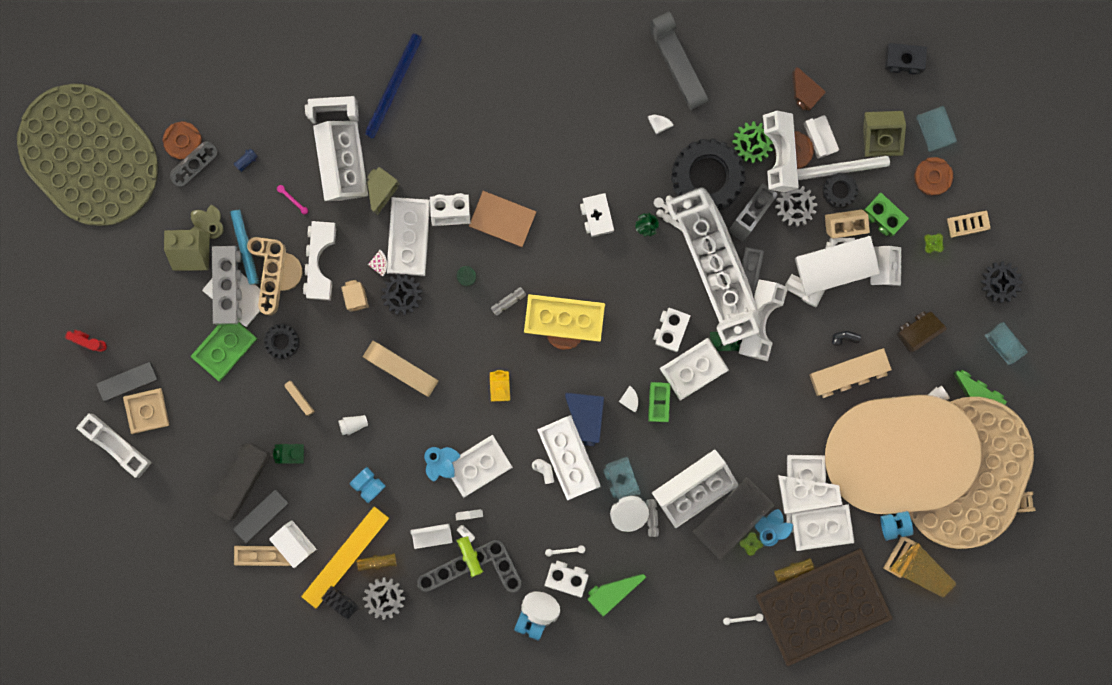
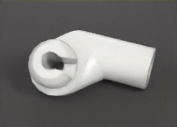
[532,459,554,484]

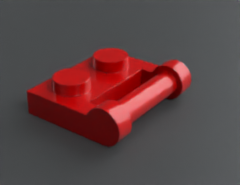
[65,330,107,352]

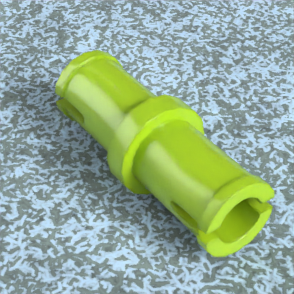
[457,536,483,576]

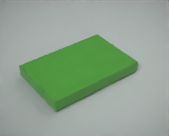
[190,322,258,382]

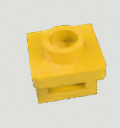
[490,370,510,401]

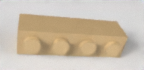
[809,348,891,398]

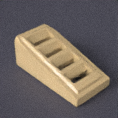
[947,210,991,237]

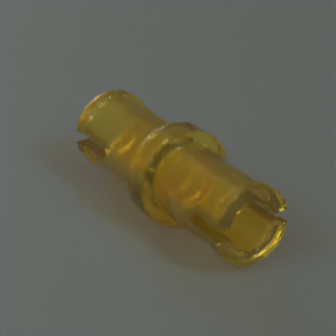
[356,553,396,572]
[774,558,814,583]

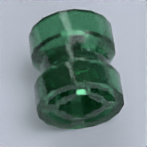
[457,266,476,286]

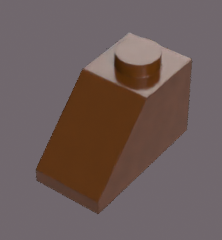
[793,67,826,112]

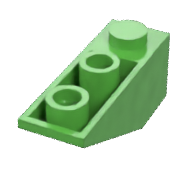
[953,370,1007,405]

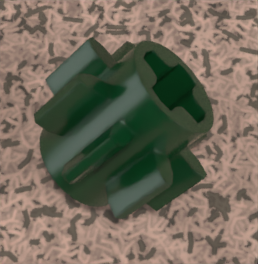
[635,212,659,237]

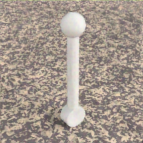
[545,545,585,557]
[723,614,763,625]

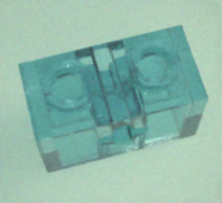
[985,322,1028,365]
[603,457,640,501]

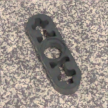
[170,141,217,186]

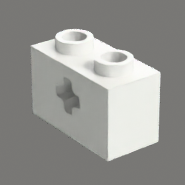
[580,193,614,237]

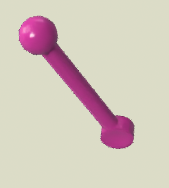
[277,185,308,215]

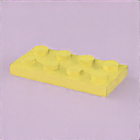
[524,294,605,342]

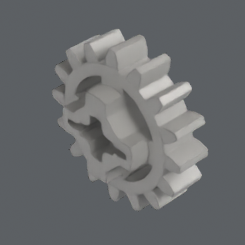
[775,186,817,227]
[363,577,405,620]

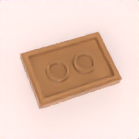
[469,191,536,247]

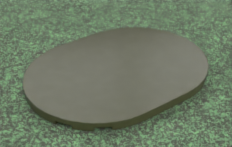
[17,84,158,226]

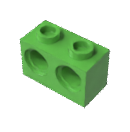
[864,193,909,237]
[648,382,670,422]

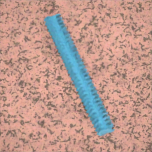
[230,210,259,285]

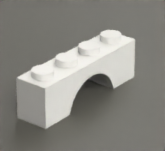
[763,111,799,192]
[303,221,337,301]
[739,280,788,361]
[76,413,152,478]

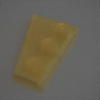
[889,543,956,598]

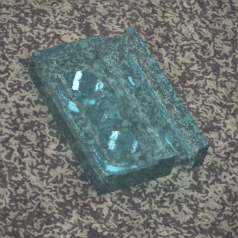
[917,106,957,152]

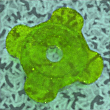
[924,233,944,253]
[740,532,763,556]

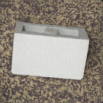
[804,116,839,159]
[871,246,901,286]
[270,520,317,568]
[411,524,453,549]

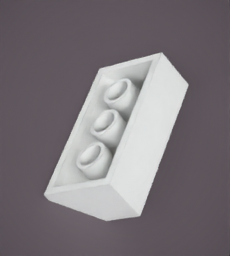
[313,121,368,201]
[652,450,738,528]

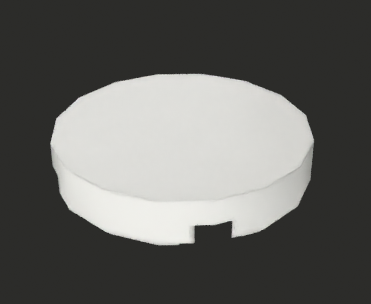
[610,496,649,532]
[521,592,560,625]

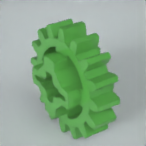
[732,121,773,164]

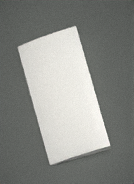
[795,236,880,295]

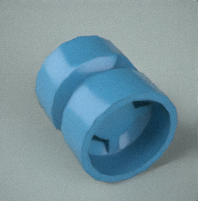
[350,467,386,503]
[880,511,913,541]
[514,612,545,641]

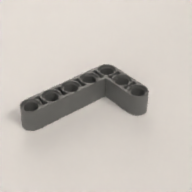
[649,11,709,110]
[417,539,522,592]

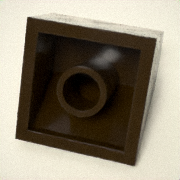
[897,311,947,353]

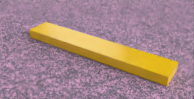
[301,506,389,609]

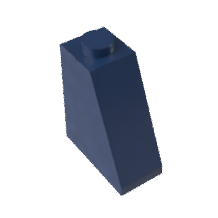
[565,393,604,446]

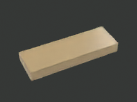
[234,546,291,566]

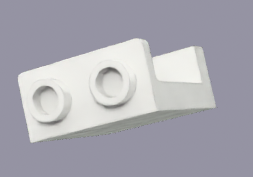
[305,96,359,124]

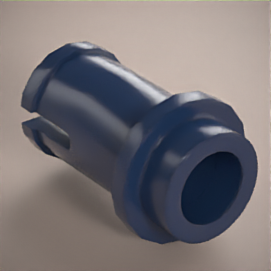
[233,148,258,172]

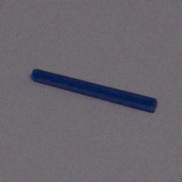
[365,33,422,138]

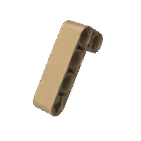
[247,237,286,316]
[363,341,438,397]

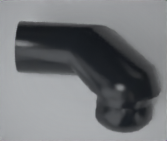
[832,331,861,346]

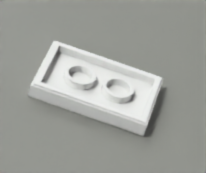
[202,261,271,327]
[660,338,729,401]
[452,435,513,498]
[791,505,854,551]

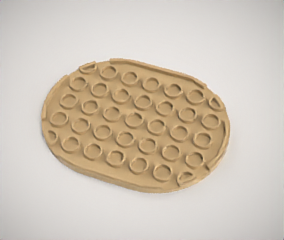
[825,395,981,514]
[909,397,1034,549]

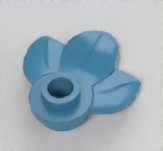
[424,447,460,481]
[755,509,793,546]

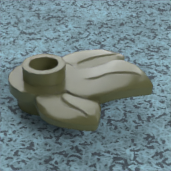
[191,205,224,239]

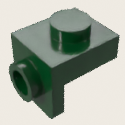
[710,332,741,351]
[273,444,304,463]

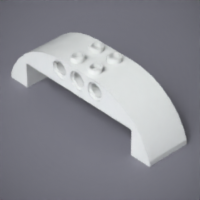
[666,188,760,345]

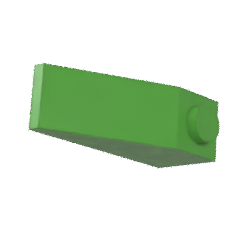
[587,574,646,616]

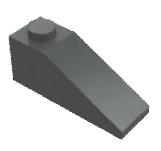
[728,183,778,242]

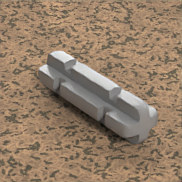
[491,287,526,316]
[646,499,659,537]

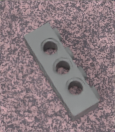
[212,246,242,325]

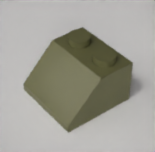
[863,111,906,157]
[367,167,400,216]
[164,230,210,271]

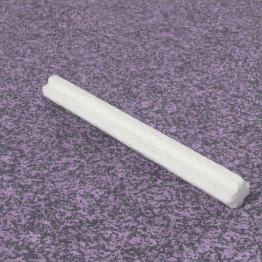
[797,156,890,180]

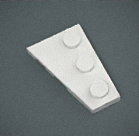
[778,475,842,514]

